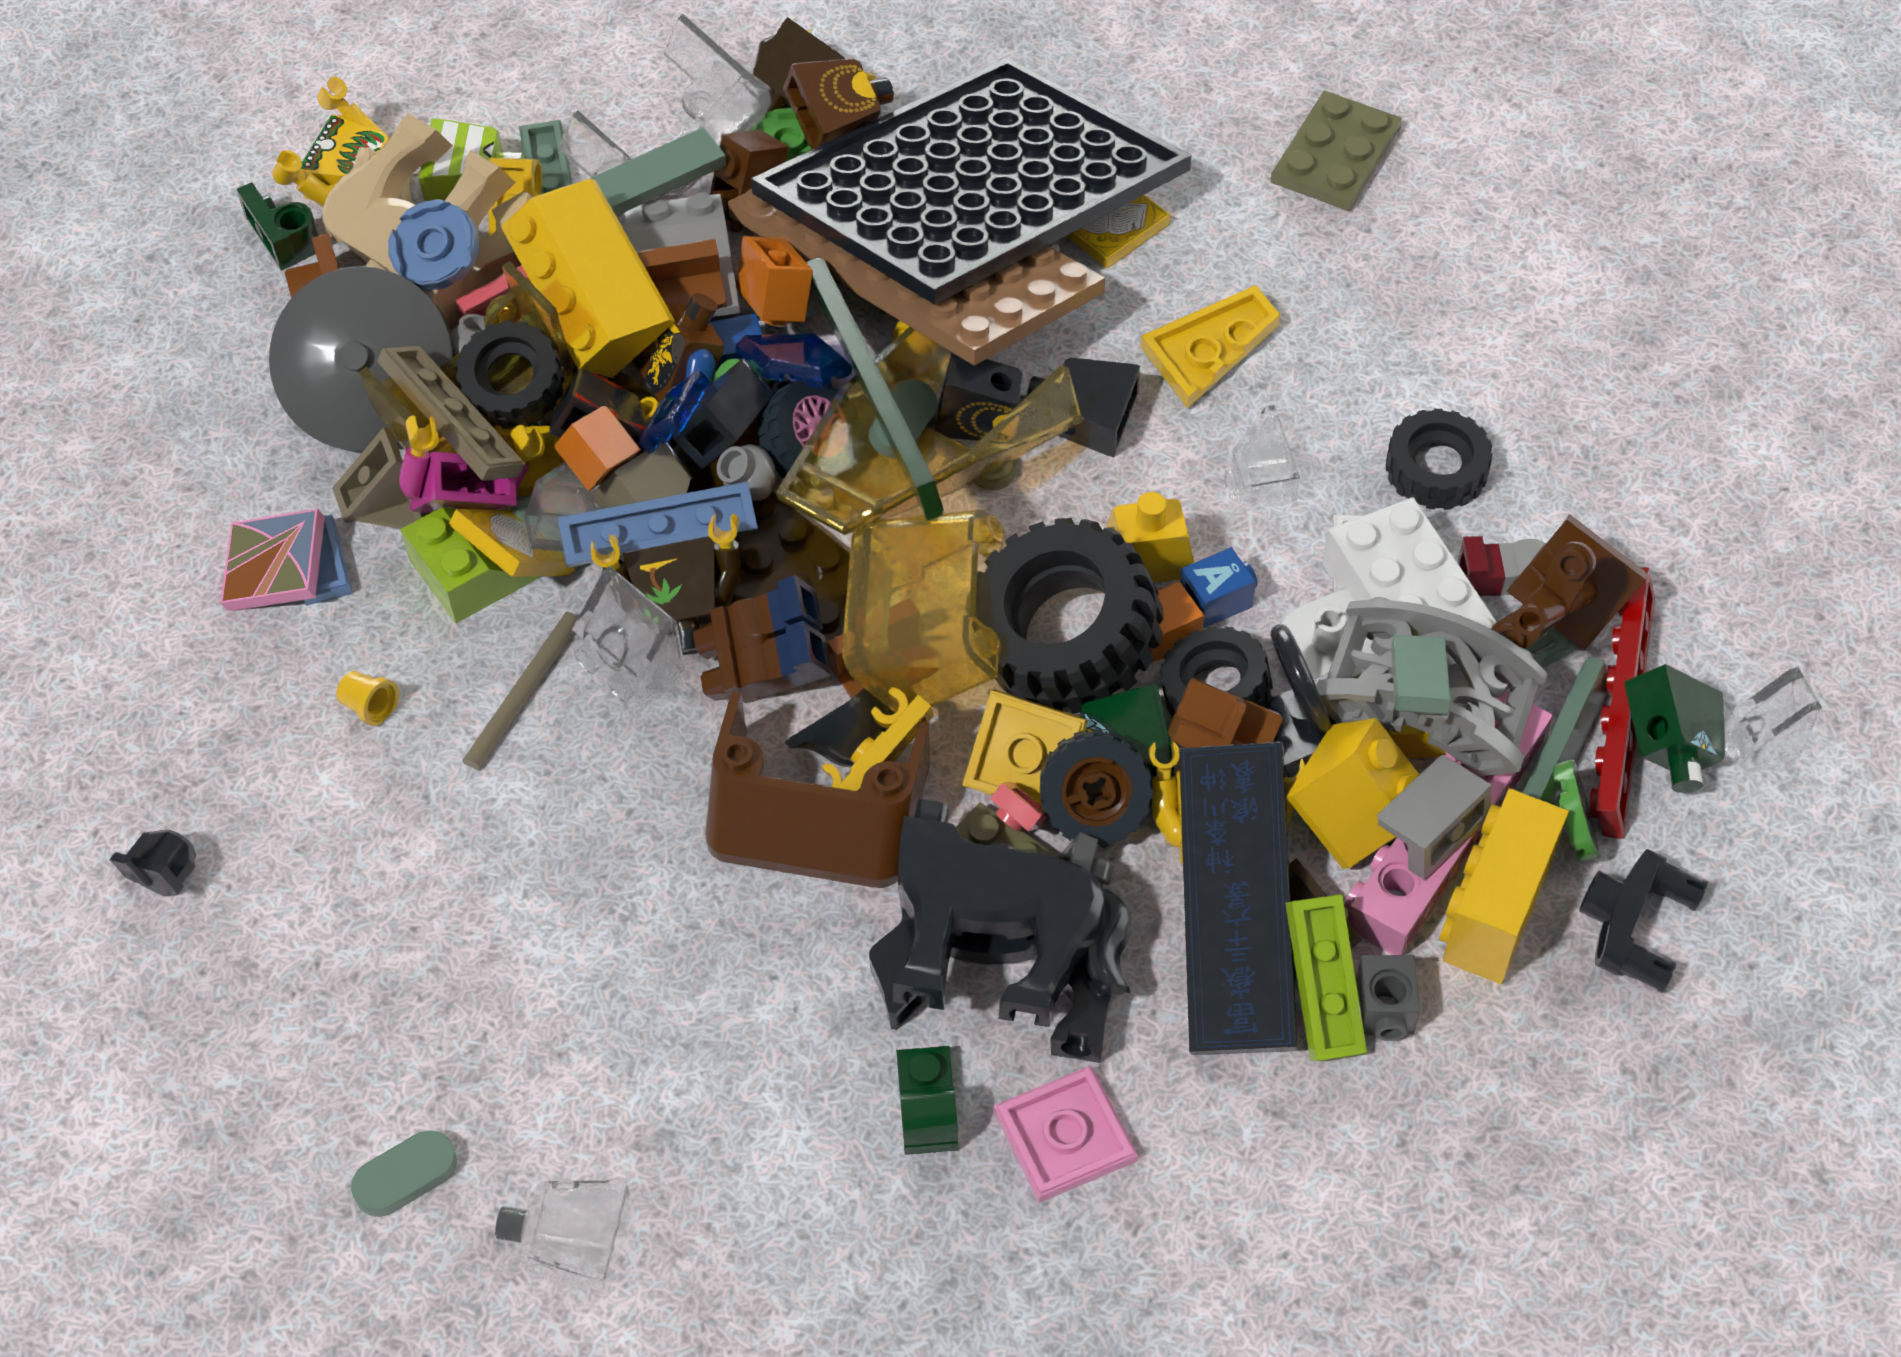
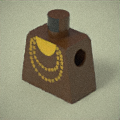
[783,59,894,150]

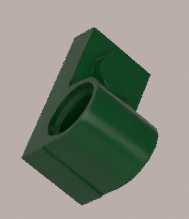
[236,182,319,271]
[896,1046,959,1155]

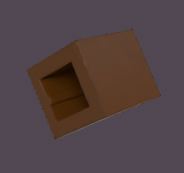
[710,130,789,233]

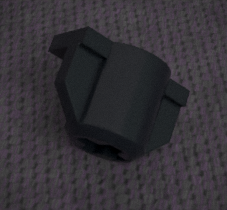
[109,829,196,896]

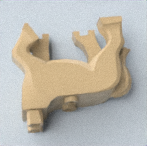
[322,113,532,330]

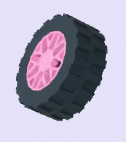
[756,377,861,487]

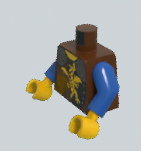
[632,293,724,431]

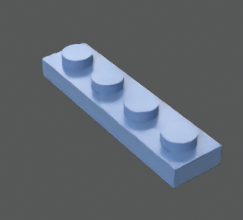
[557,482,758,567]

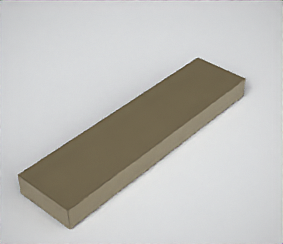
[377,346,525,481]

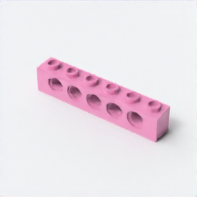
[1344,690,1553,955]

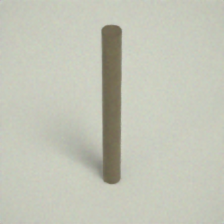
[463,612,581,771]

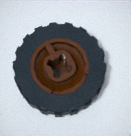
[1039,729,1153,847]

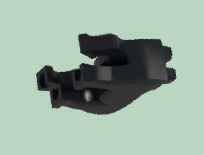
[869,799,1132,1063]

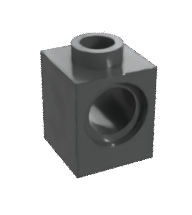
[1356,955,1420,1041]

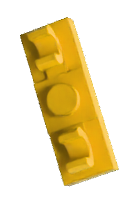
[822,687,934,792]

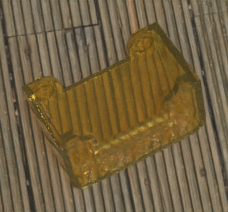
[842,510,1005,713]

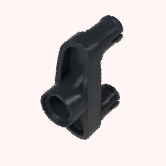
[1579,849,1708,993]

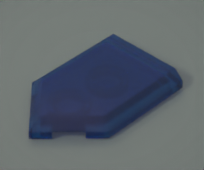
[736,333,852,389]

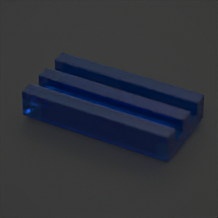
[638,370,711,454]

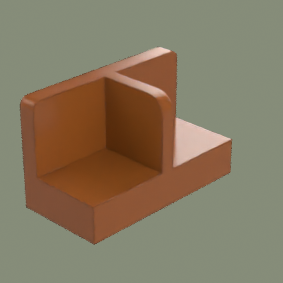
[1168,679,1283,748]

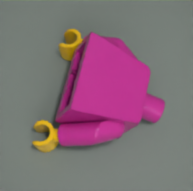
[399,416,545,513]

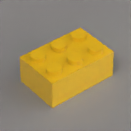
[1439,788,1569,985]

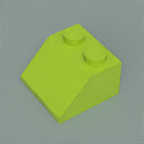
[400,507,539,624]

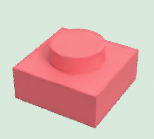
[990,781,1048,831]

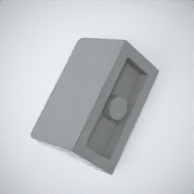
[1377,755,1492,880]

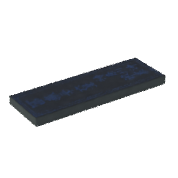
[1179,742,1298,1055]

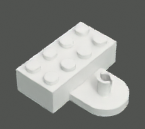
[1277,497,1496,689]

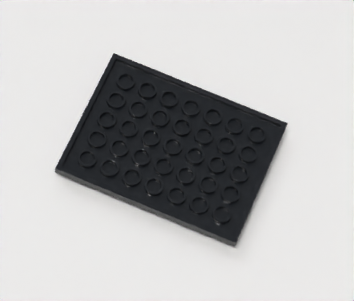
[751,57,1192,305]

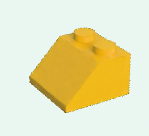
[1286,718,1420,869]

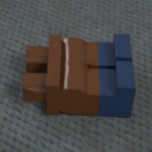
[693,575,832,703]

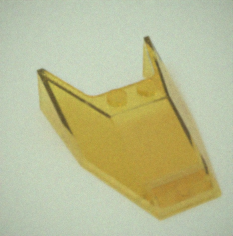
[776,327,1082,535]

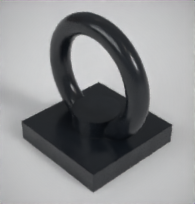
[1265,624,1336,778]

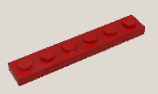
[1590,567,1655,839]

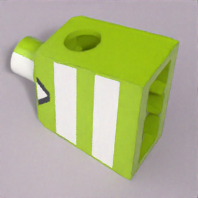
[419,118,525,201]

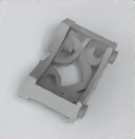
[1317,597,1548,777]

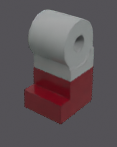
[1457,536,1545,597]

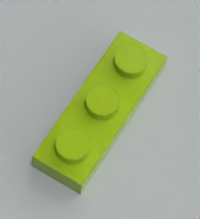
[1285,894,1367,1061]

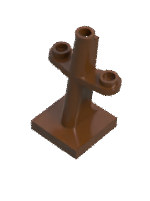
[1491,514,1648,651]

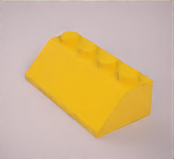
[501,178,675,378]

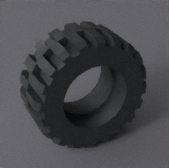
[966,518,1164,714]

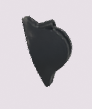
[784,669,895,767]

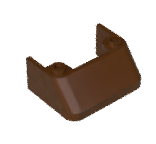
[705,691,930,888]

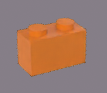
[736,236,813,326]

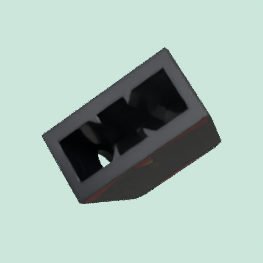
[549,368,652,459]

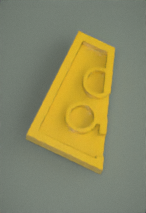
[1140,285,1280,409]

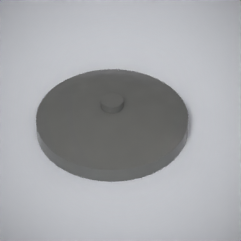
[269,266,456,452]

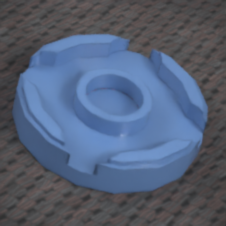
[388,199,479,291]

